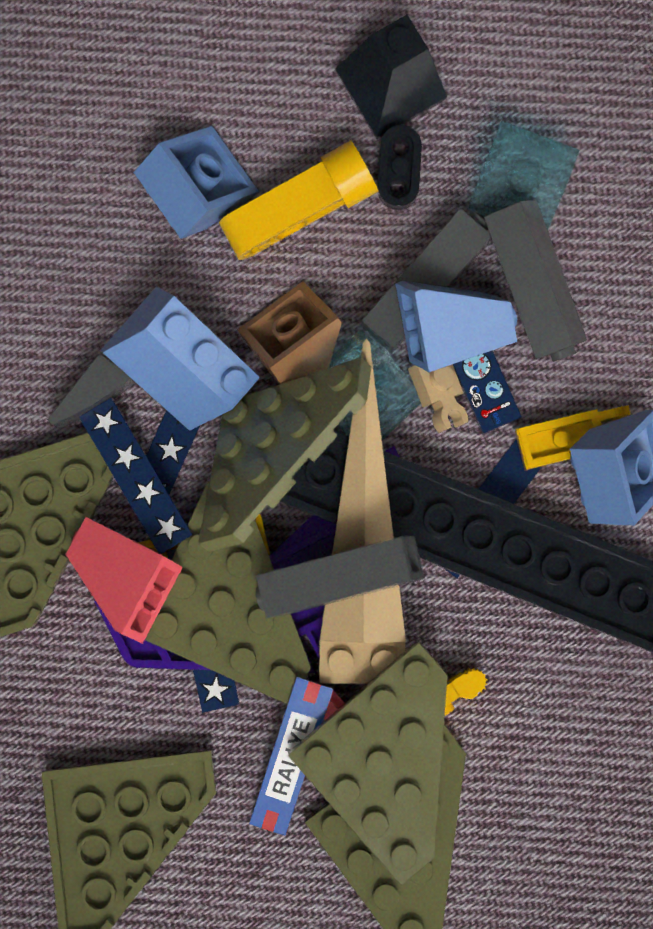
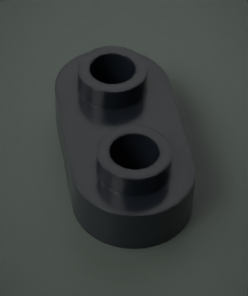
[377,125,422,210]

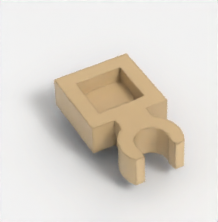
[408,364,468,433]

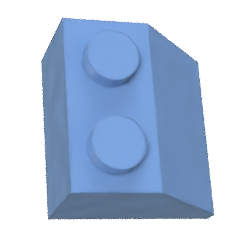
[134,126,259,239]
[570,410,653,526]

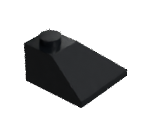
[335,14,447,140]

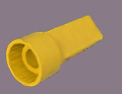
[219,140,379,260]

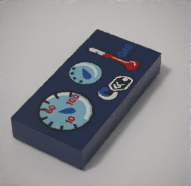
[453,350,522,435]

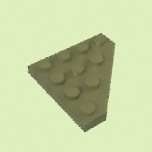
[198,357,371,552]
[0,433,114,637]
[145,481,311,704]
[288,640,447,885]
[305,725,466,929]
[41,749,217,929]

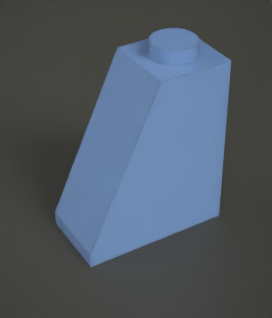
[395,281,517,372]

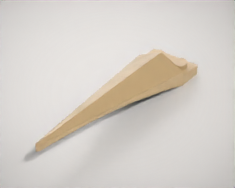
[319,339,406,684]

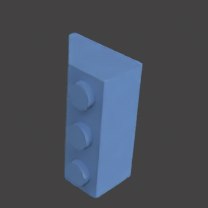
[100,286,260,430]

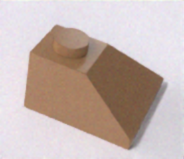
[237,281,342,385]

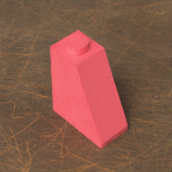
[66,517,183,644]

